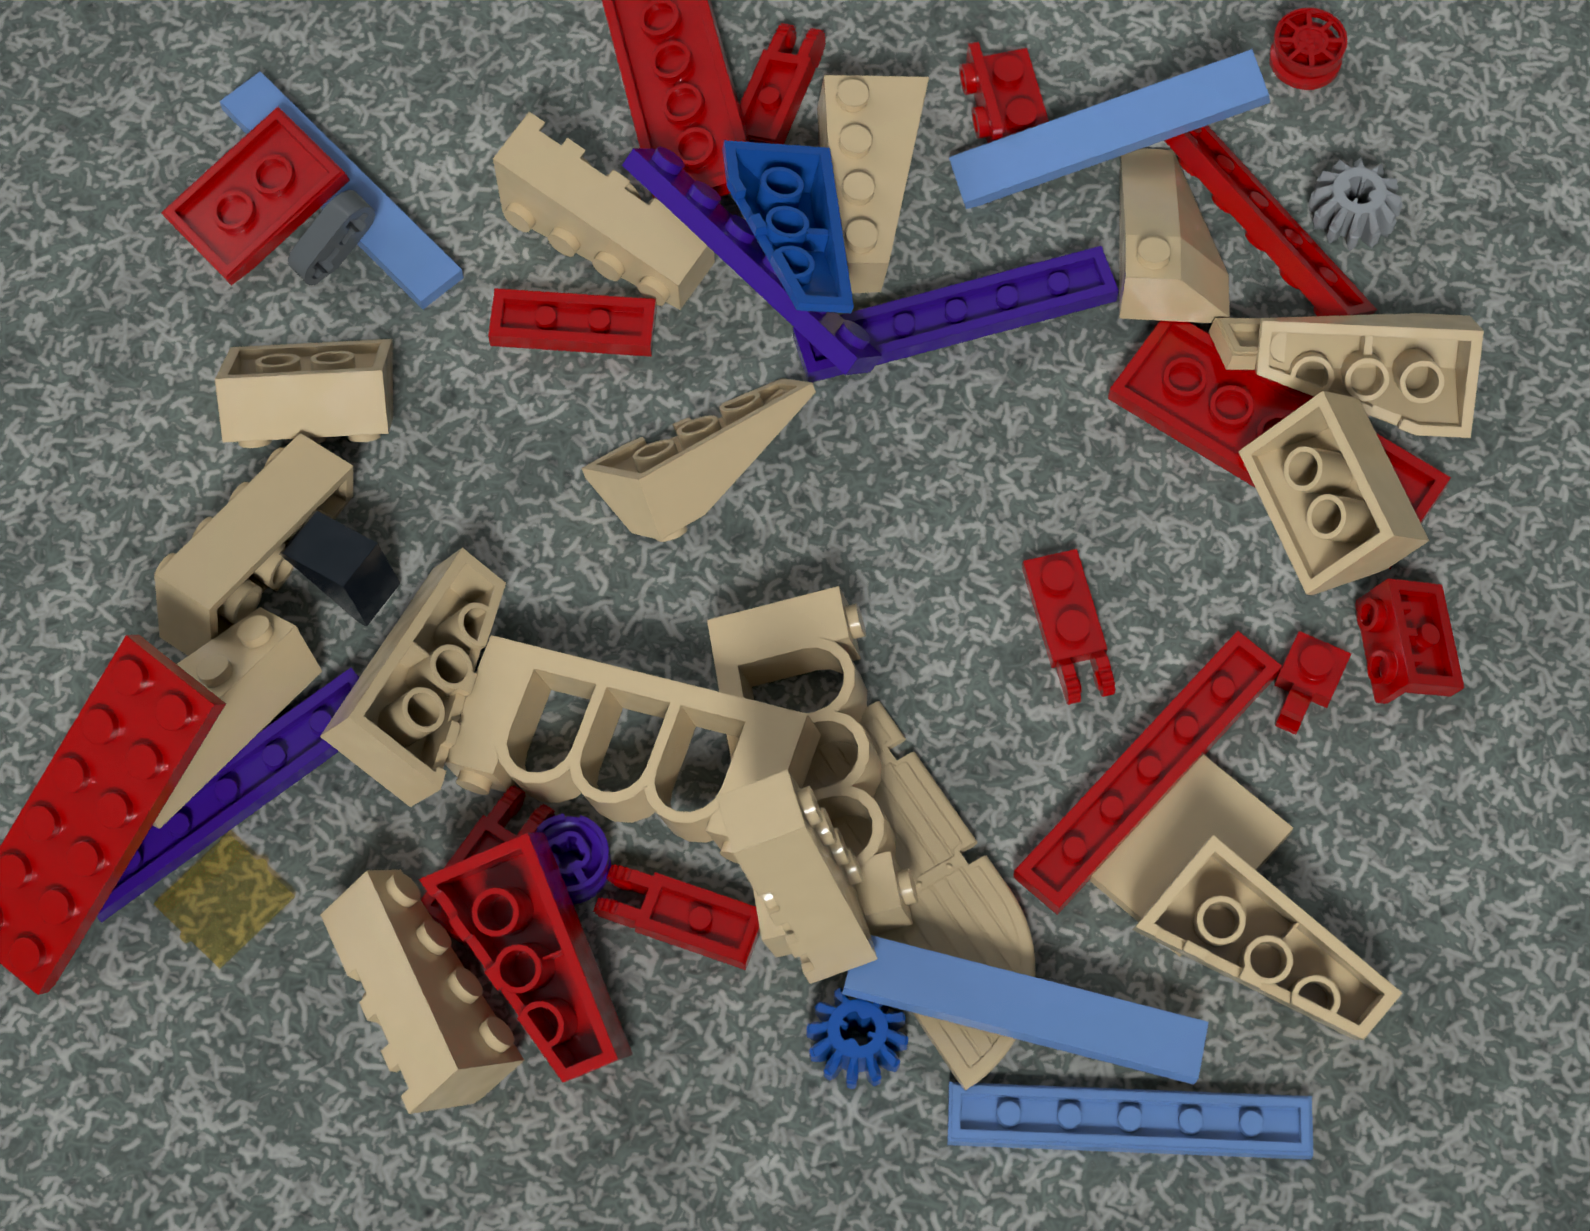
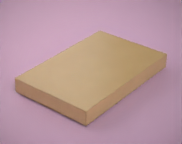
[1090,754,1293,957]

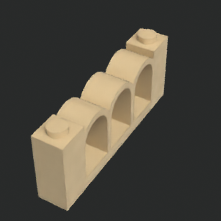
[707,586,918,958]
[445,635,821,864]

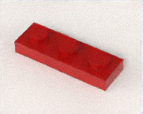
[488,288,657,357]

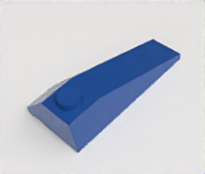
[722,140,854,313]

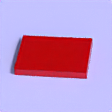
[161,107,350,286]

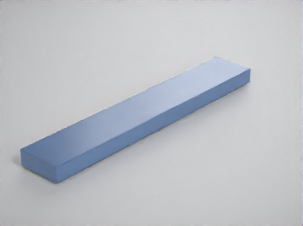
[949,49,1270,209]
[220,71,464,309]
[842,935,1209,1085]
[947,1082,1313,1160]

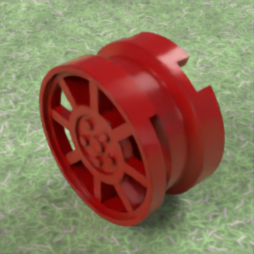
[1269,8,1348,90]

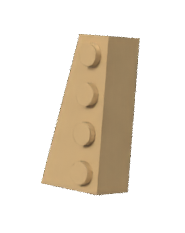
[817,75,929,293]
[493,112,715,310]
[154,433,353,656]
[320,547,506,807]
[61,607,322,829]
[716,769,878,984]
[1132,835,1402,1040]
[320,869,524,1114]

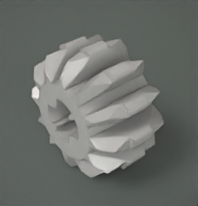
[1309,157,1402,251]

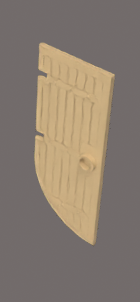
[802,701,1036,1091]

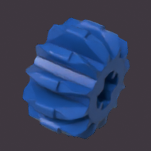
[806,987,909,1089]

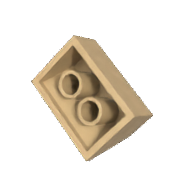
[215,339,393,448]
[1238,391,1429,595]

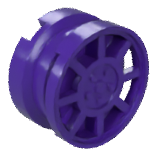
[536,814,611,904]

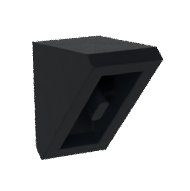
[279,511,401,626]

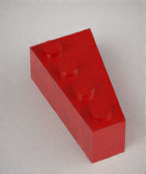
[419,833,633,1083]

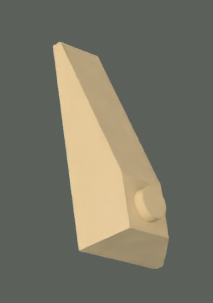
[1119,148,1230,323]
[1255,313,1484,438]
[582,378,816,542]

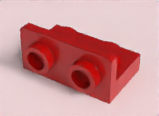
[959,42,1049,143]
[1355,578,1465,704]

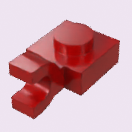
[1274,631,1352,735]

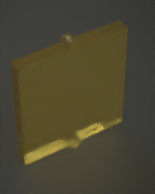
[153,833,295,969]

